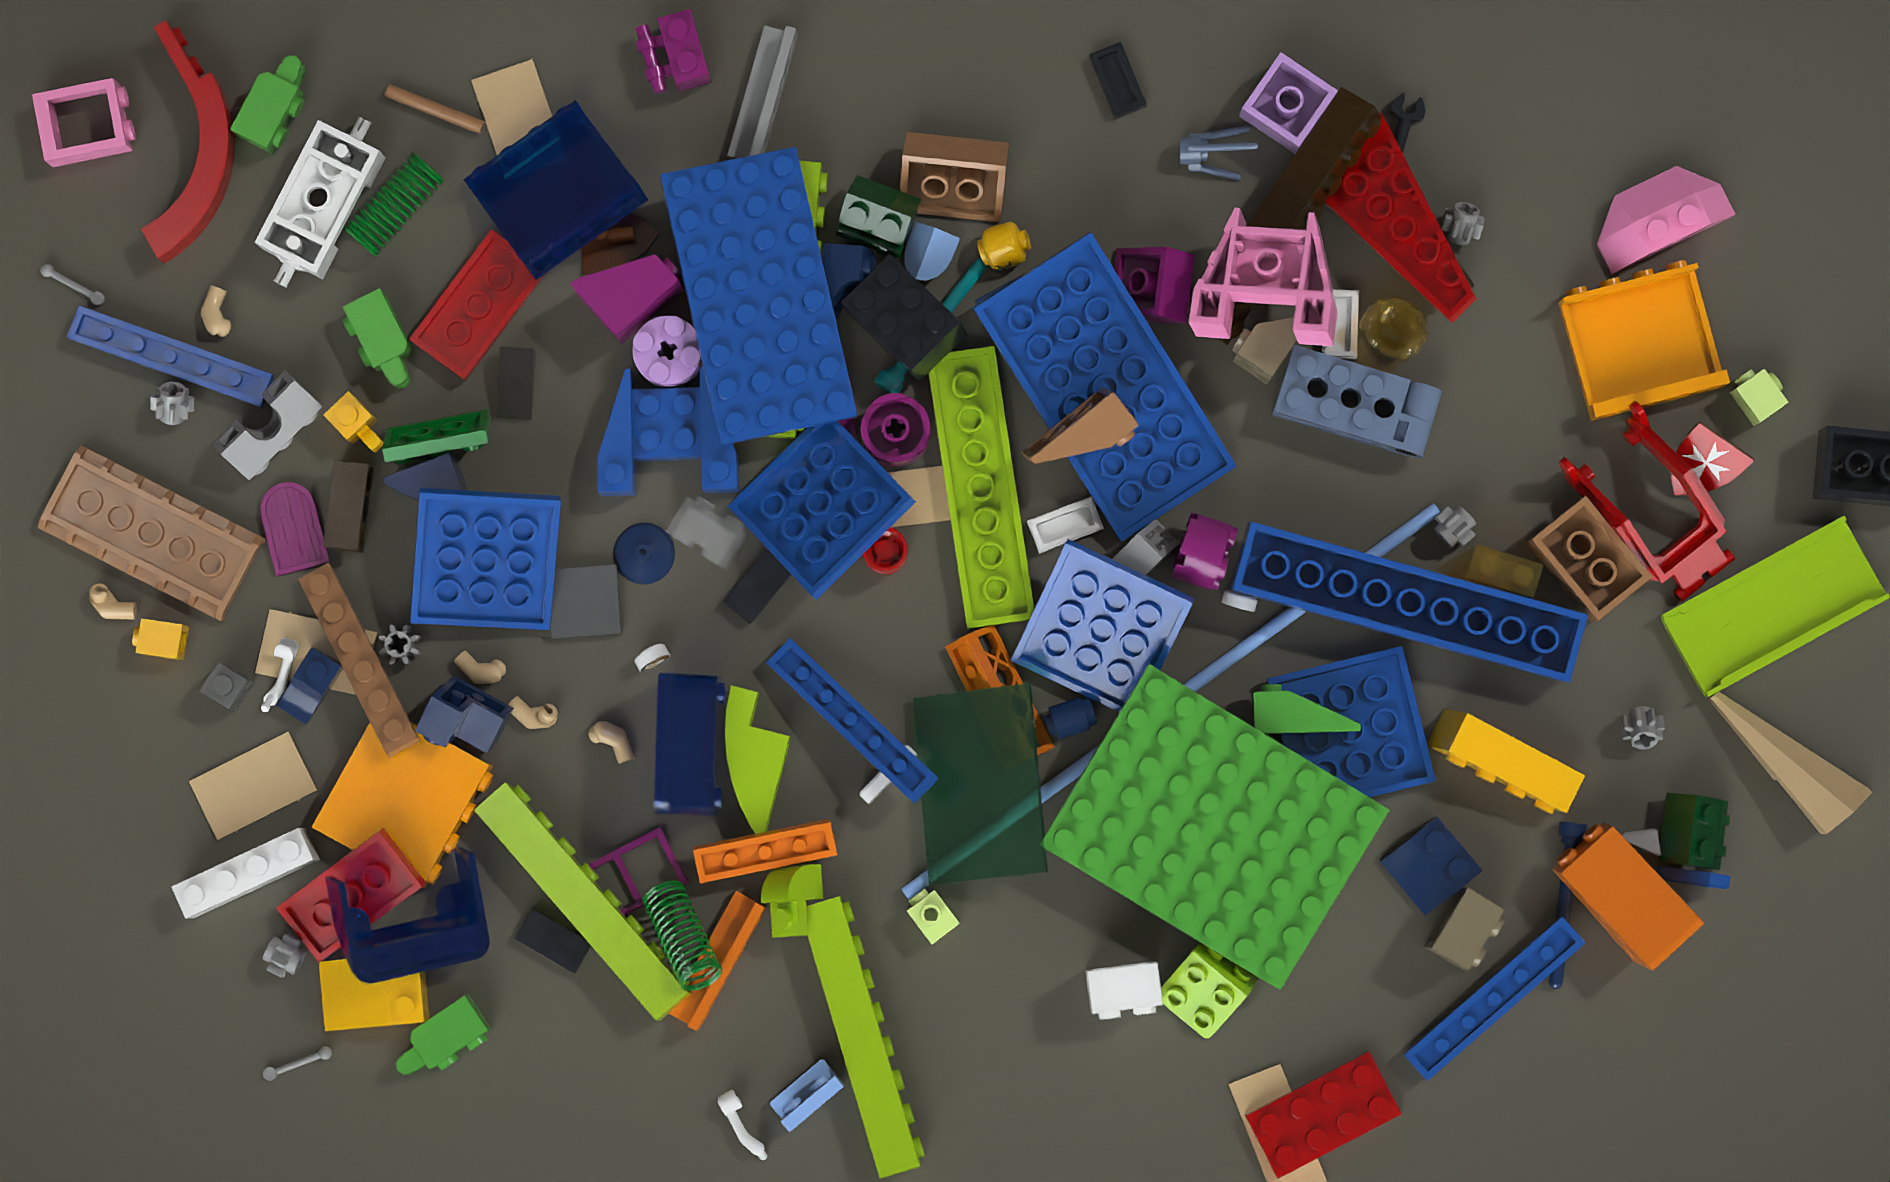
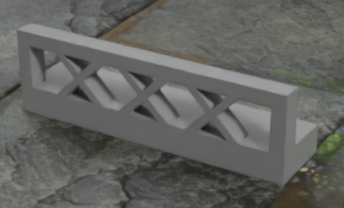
[727,25,798,159]

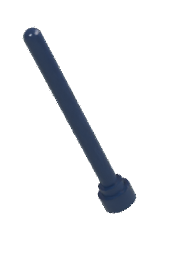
[1549,821,1587,989]

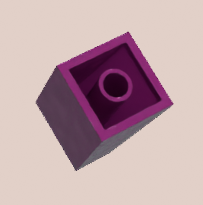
[570,254,684,345]

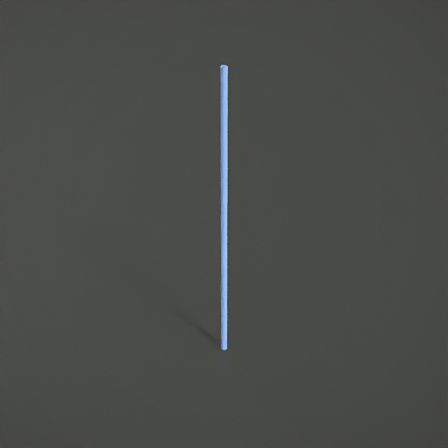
[901,503,1440,900]

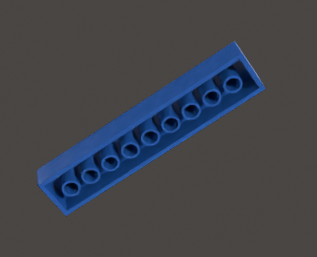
[1229,522,1588,682]

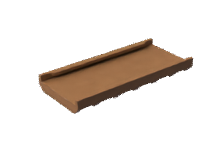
[38,445,266,622]

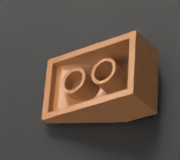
[1021,387,1139,464]

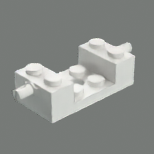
[255,117,386,288]

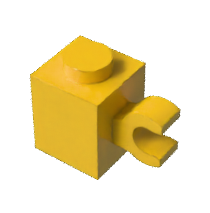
[324,391,383,453]

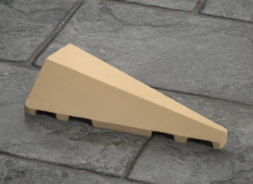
[1708,692,1872,834]

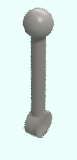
[40,264,105,306]
[263,1046,332,1081]

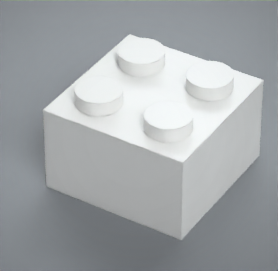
[1085,961,1163,1020]

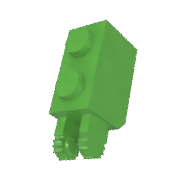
[230,55,307,154]
[342,288,412,389]
[395,994,492,1075]

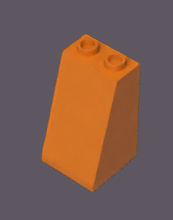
[1552,822,1704,971]

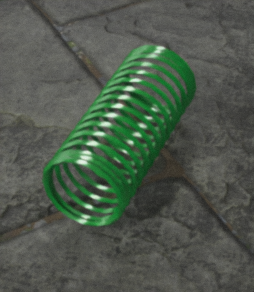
[344,152,445,257]
[642,880,722,991]

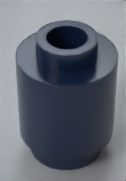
[1044,697,1097,740]

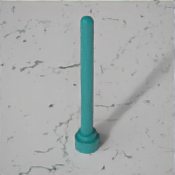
[874,258,987,394]

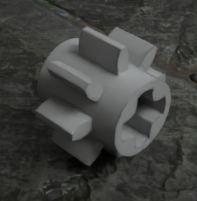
[1441,202,1485,245]
[150,382,194,425]
[1433,505,1477,548]
[379,624,421,666]
[1621,706,1665,749]
[263,934,306,978]

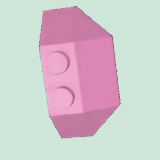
[1596,166,1736,275]

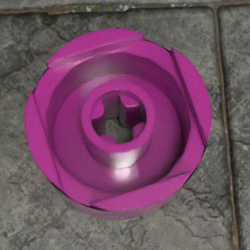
[861,393,931,467]
[1171,512,1238,590]

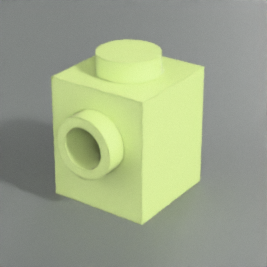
[1730,369,1789,426]
[907,889,960,944]

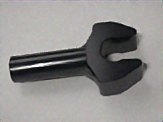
[1389,93,1426,153]

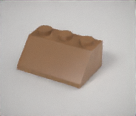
[900,132,1009,223]
[1526,496,1652,623]

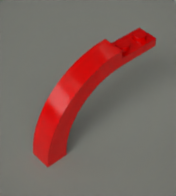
[141,20,235,264]

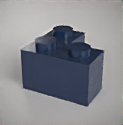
[415,675,514,753]

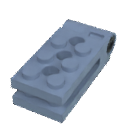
[1271,345,1442,458]

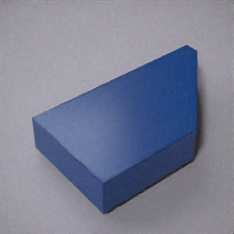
[1656,866,1731,889]

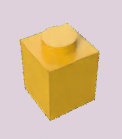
[132,618,189,661]

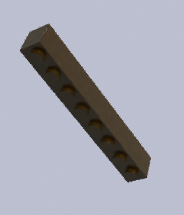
[1186,87,1382,345]

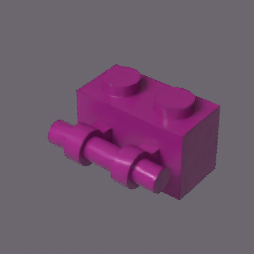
[635,9,712,94]

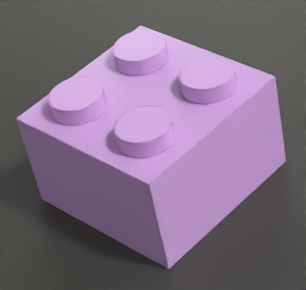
[1239,52,1338,154]

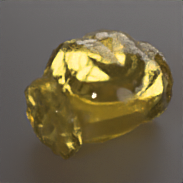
[1359,296,1429,362]

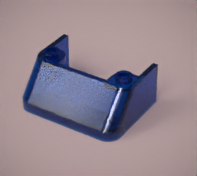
[654,672,725,817]
[325,847,490,984]

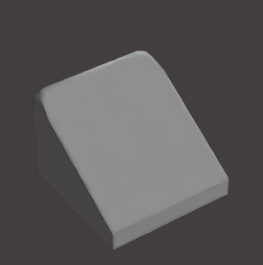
[1620,829,1661,856]

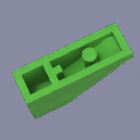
[1254,684,1361,734]

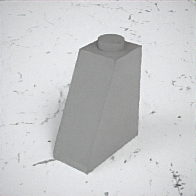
[1112,519,1180,576]

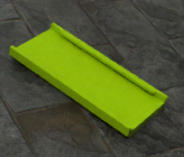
[1660,516,1890,698]

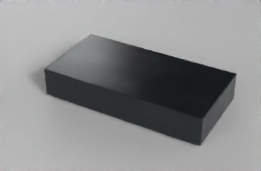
[1089,42,1147,119]
[723,549,792,625]
[514,908,591,974]

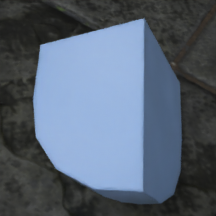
[905,222,960,281]

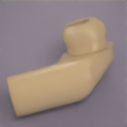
[508,696,558,729]

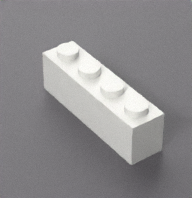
[172,828,320,919]

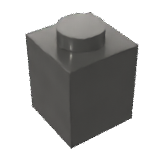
[200,662,255,711]

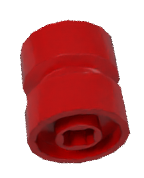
[863,527,908,575]

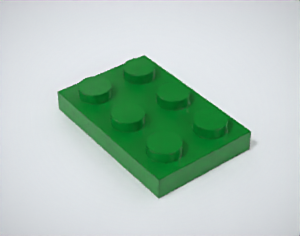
[382,409,491,464]

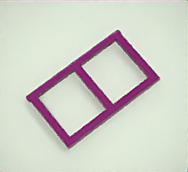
[588,827,689,916]

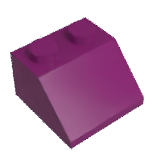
[1114,246,1195,323]

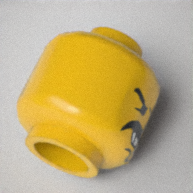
[978,221,1031,271]

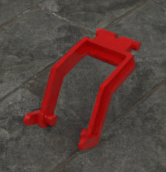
[1559,401,1735,602]

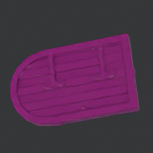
[260,482,331,576]

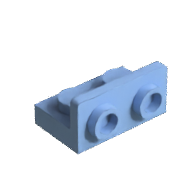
[770,1059,845,1132]

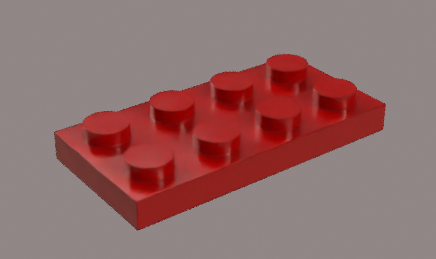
[409,229,548,381]
[276,828,426,962]
[1244,1051,1402,1179]

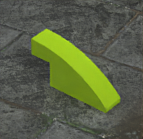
[725,685,791,834]

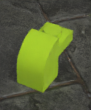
[761,864,823,938]

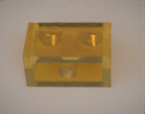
[1462,544,1544,599]

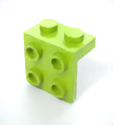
[1161,941,1259,1038]

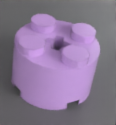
[632,316,702,388]

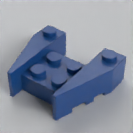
[597,367,739,496]

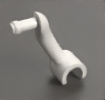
[261,637,299,712]
[718,1090,767,1160]

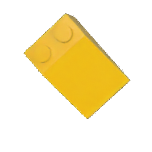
[319,951,430,1031]

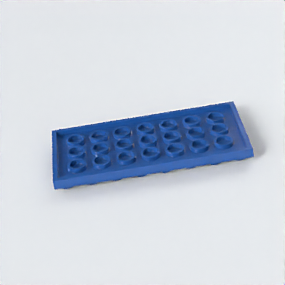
[660,147,857,446]
[972,232,1237,541]

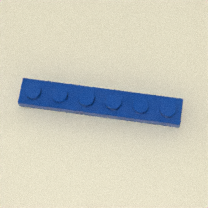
[67,306,274,408]
[766,638,939,804]
[1404,916,1585,1081]

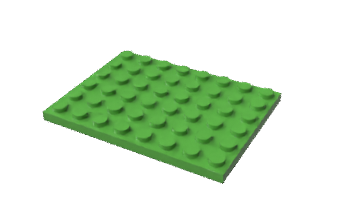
[1039,664,1390,990]

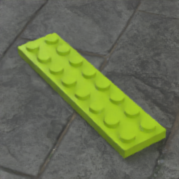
[929,346,1034,629]

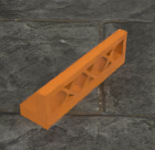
[945,625,1055,771]
[693,819,837,883]
[669,891,767,1031]

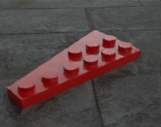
[1325,112,1477,323]

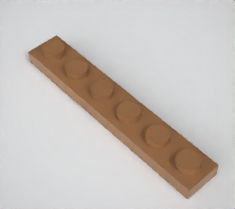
[298,563,421,757]

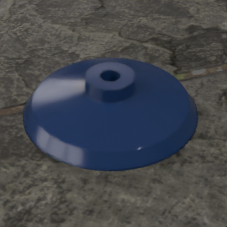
[613,523,675,584]

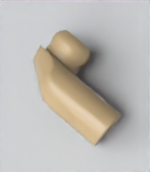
[200,285,231,337]
[89,583,137,620]
[453,650,506,684]
[588,721,635,764]

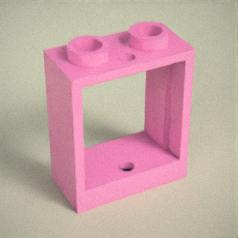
[32,78,136,167]

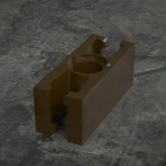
[323,460,374,553]

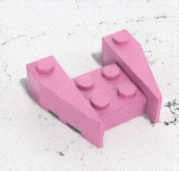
[1189,208,1338,346]

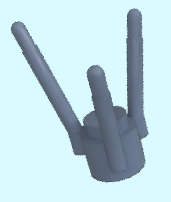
[1180,125,1258,181]

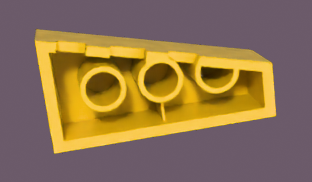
[1427,708,1585,815]

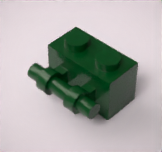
[835,175,921,259]
[1658,793,1730,870]

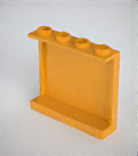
[1558,260,1730,421]
[312,722,494,888]

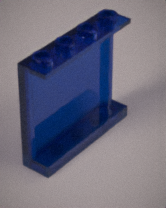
[463,100,648,280]

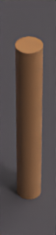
[385,84,485,134]

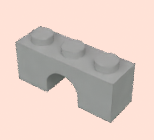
[212,370,322,480]

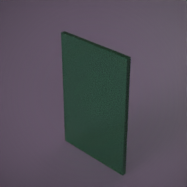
[913,683,1048,885]

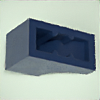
[822,243,876,318]
[277,647,343,725]

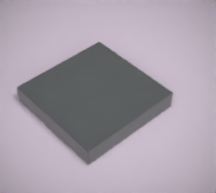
[551,564,622,639]

